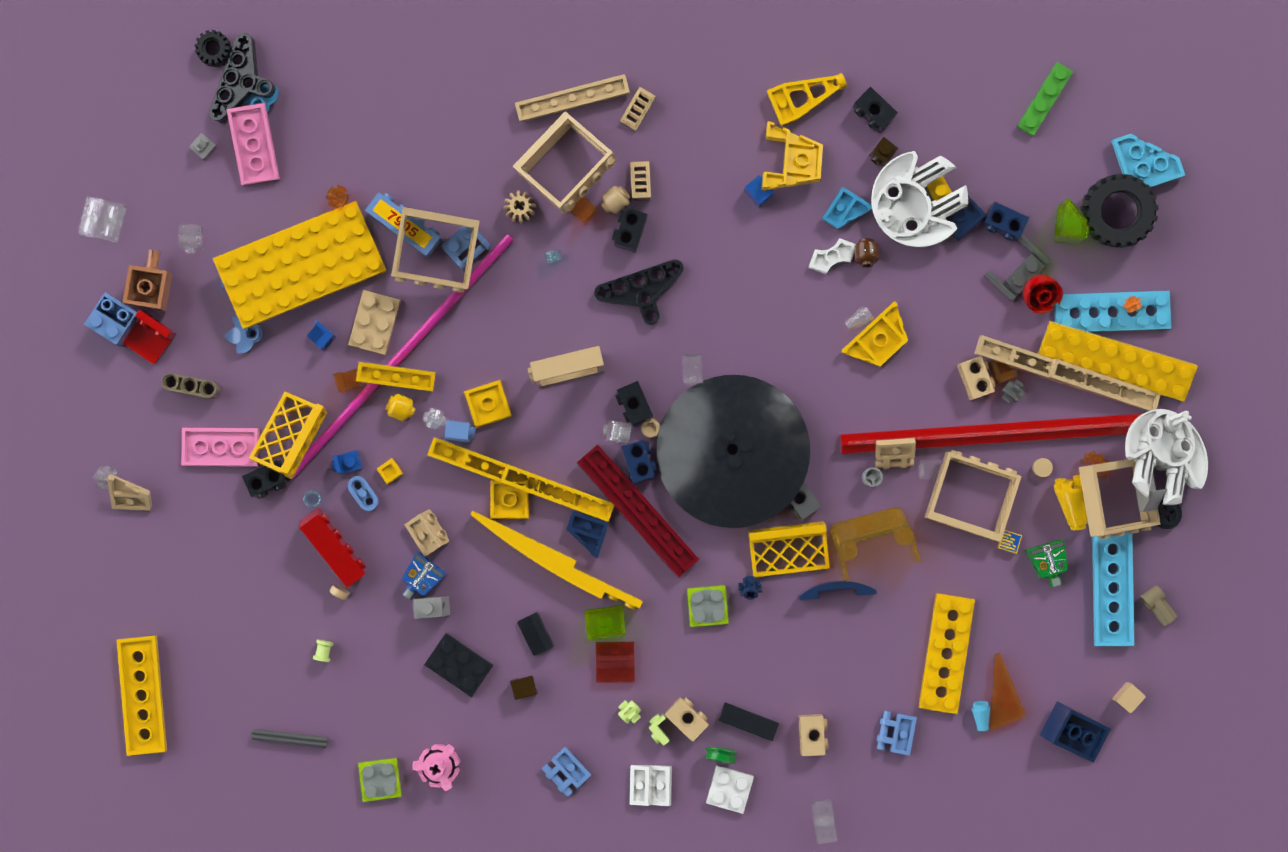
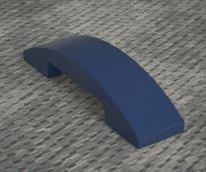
[798,581,877,600]

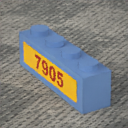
[365,192,442,258]

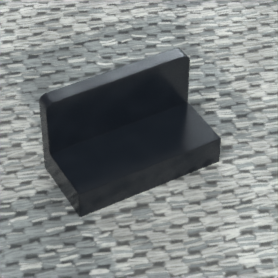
[517,611,554,656]

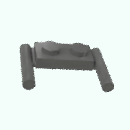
[984,235,1051,302]

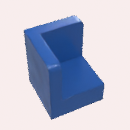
[744,175,774,207]
[307,320,336,351]

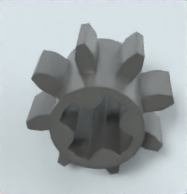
[1001,380,1025,403]

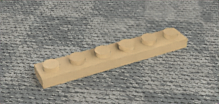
[515,74,630,123]

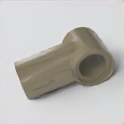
[1140,585,1178,626]

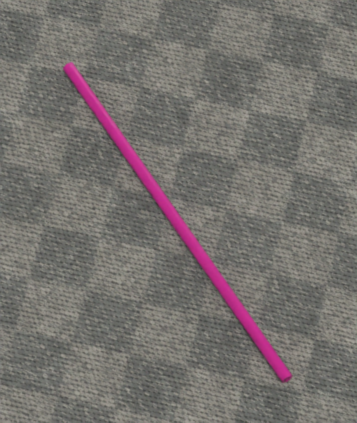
[293,234,514,479]

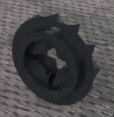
[1156,499,1182,529]

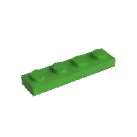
[1017,62,1073,137]

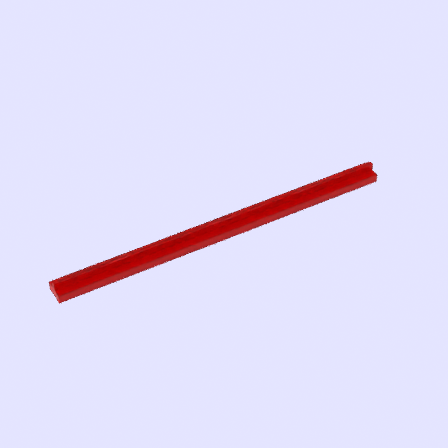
[840,414,1142,454]

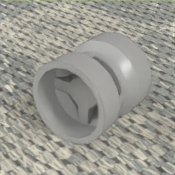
[862,468,883,487]

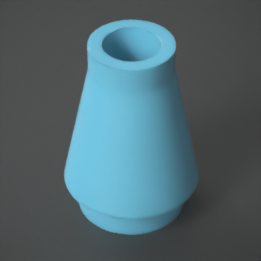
[971,701,991,731]

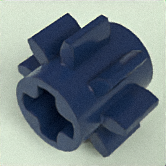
[738,576,763,600]

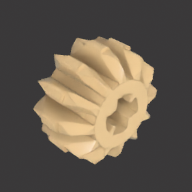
[503,190,536,224]

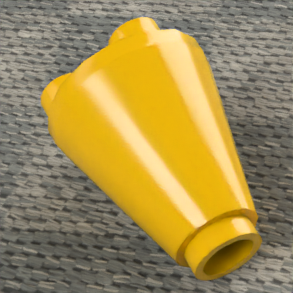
[1054,475,1088,530]

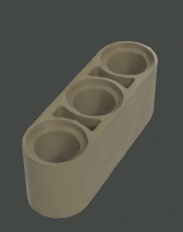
[162,373,221,399]

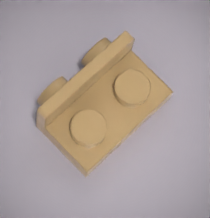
[404,509,449,557]

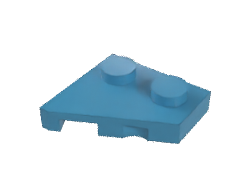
[822,187,872,230]

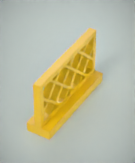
[249,392,328,479]
[748,521,830,577]

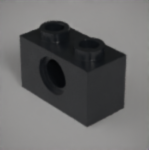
[853,86,898,133]
[615,381,653,426]

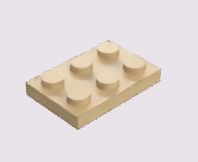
[348,290,401,355]

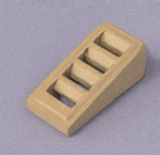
[620,87,656,131]
[630,161,651,200]

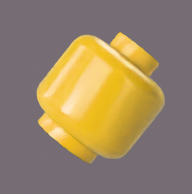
[385,394,415,422]

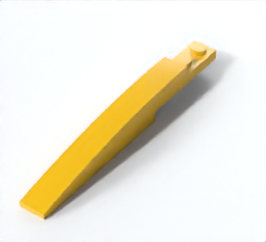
[427,437,614,522]
[471,511,643,610]

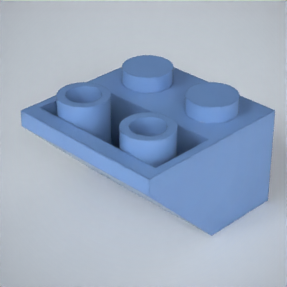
[84,292,137,347]

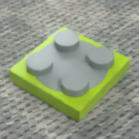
[687,585,729,627]
[358,757,402,802]

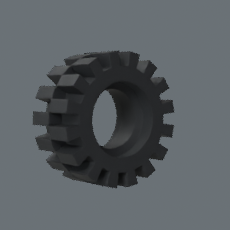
[194,30,232,67]

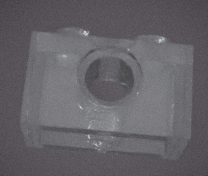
[602,420,632,445]
[811,799,837,844]

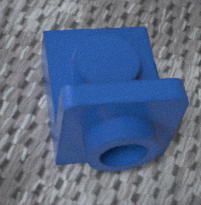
[331,450,363,475]

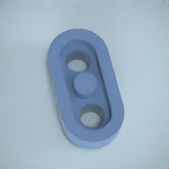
[348,476,379,511]

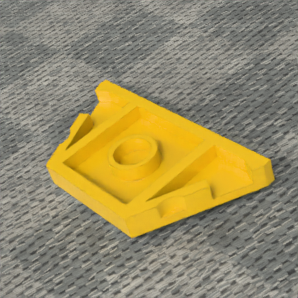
[841,301,908,367]

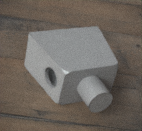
[412,595,450,619]

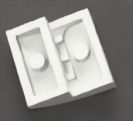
[630,765,672,806]

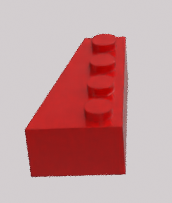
[299,507,366,588]

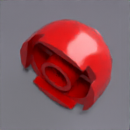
[1023,274,1063,314]

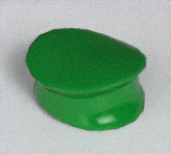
[705,747,737,764]

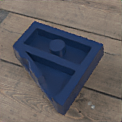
[567,511,609,558]

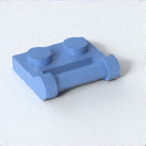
[441,227,492,272]

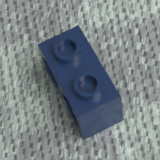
[982,202,1030,242]
[621,440,657,483]

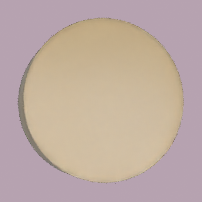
[641,419,660,438]
[1032,458,1053,477]
[330,584,350,600]

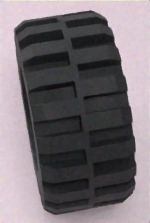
[1081,174,1159,248]

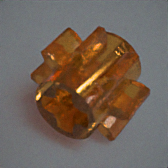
[326,184,350,209]

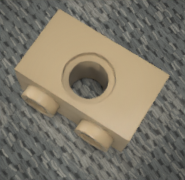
[664,696,709,742]
[798,714,828,756]

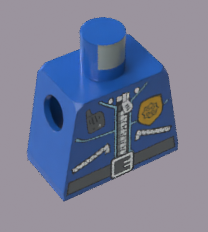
[402,552,448,600]

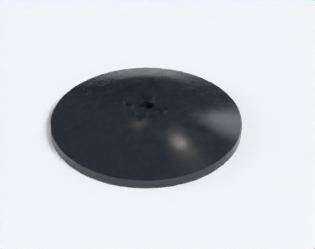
[656,375,810,528]

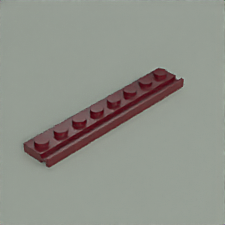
[577,444,699,578]

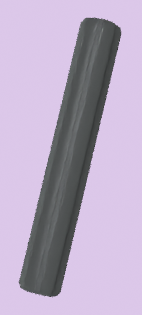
[251,729,328,748]

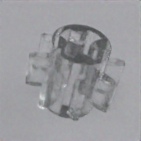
[422,408,447,430]
[93,466,117,490]

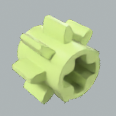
[618,700,642,724]

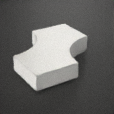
[808,238,856,274]

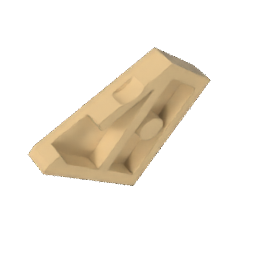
[107,475,152,511]

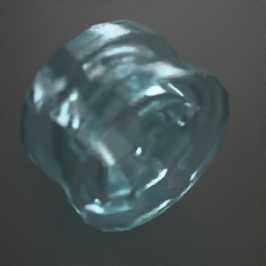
[544,250,562,263]
[303,490,322,508]

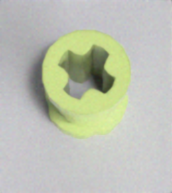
[312,639,334,662]

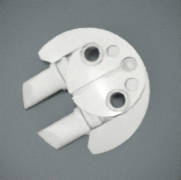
[871,151,968,247]
[1125,409,1208,505]

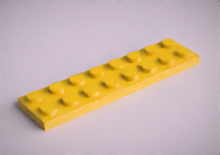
[1038,321,1198,402]

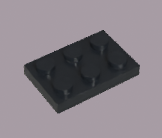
[424,632,494,698]

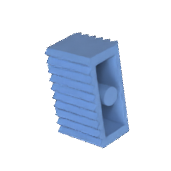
[444,420,476,443]

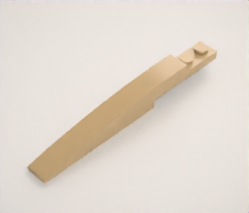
[974,335,1161,411]

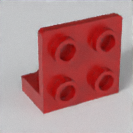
[123,310,176,364]

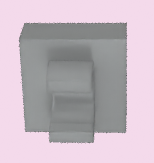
[189,133,217,160]

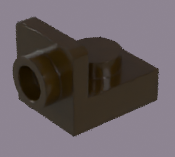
[869,137,898,167]

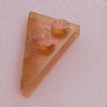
[990,653,1026,730]

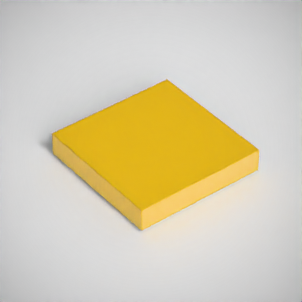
[464,380,512,428]
[490,480,529,519]

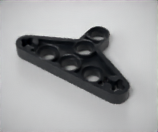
[209,33,276,123]
[594,259,684,326]

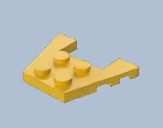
[762,121,823,191]

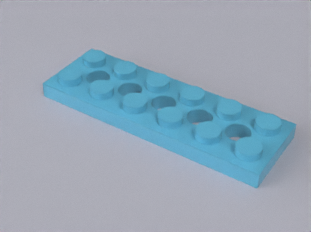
[1054,291,1171,332]
[1092,531,1134,646]

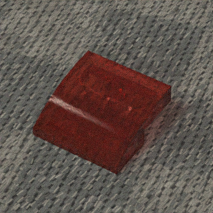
[596,641,635,683]

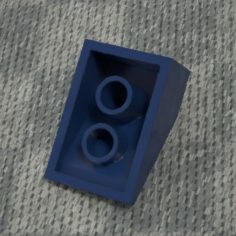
[1040,701,1111,763]

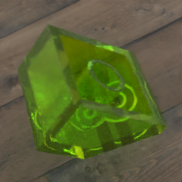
[1053,198,1089,245]

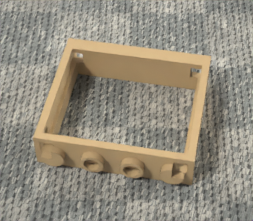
[513,111,617,215]
[391,207,480,293]
[527,346,605,387]
[924,450,1022,542]
[1079,458,1160,539]

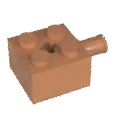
[122,250,173,311]

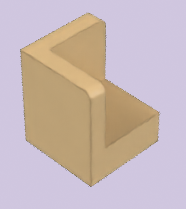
[1112,682,1146,713]

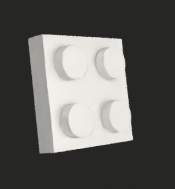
[706,765,754,814]

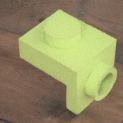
[649,714,670,746]

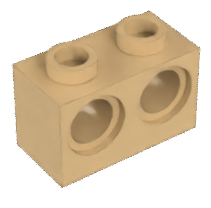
[957,356,996,400]

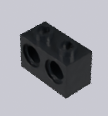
[612,207,648,253]
[242,460,290,499]

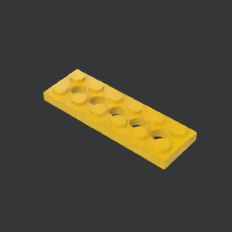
[918,593,975,714]
[116,635,167,756]

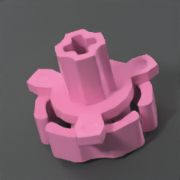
[413,744,461,791]

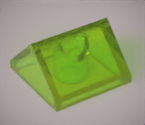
[584,605,626,641]

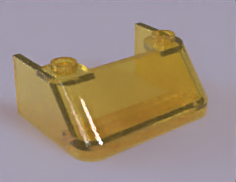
[830,507,921,581]

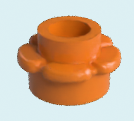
[1123,296,1142,313]

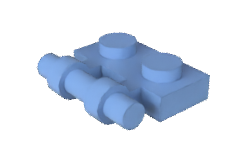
[876,710,917,756]
[541,746,591,797]

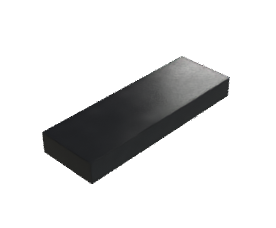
[718,702,779,741]

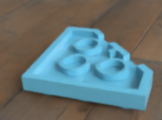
[1111,134,1185,187]

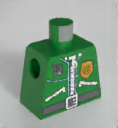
[1025,539,1068,587]

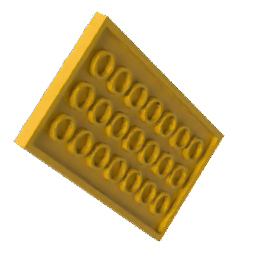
[212,201,386,330]

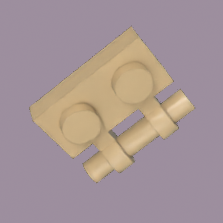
[875,438,916,470]

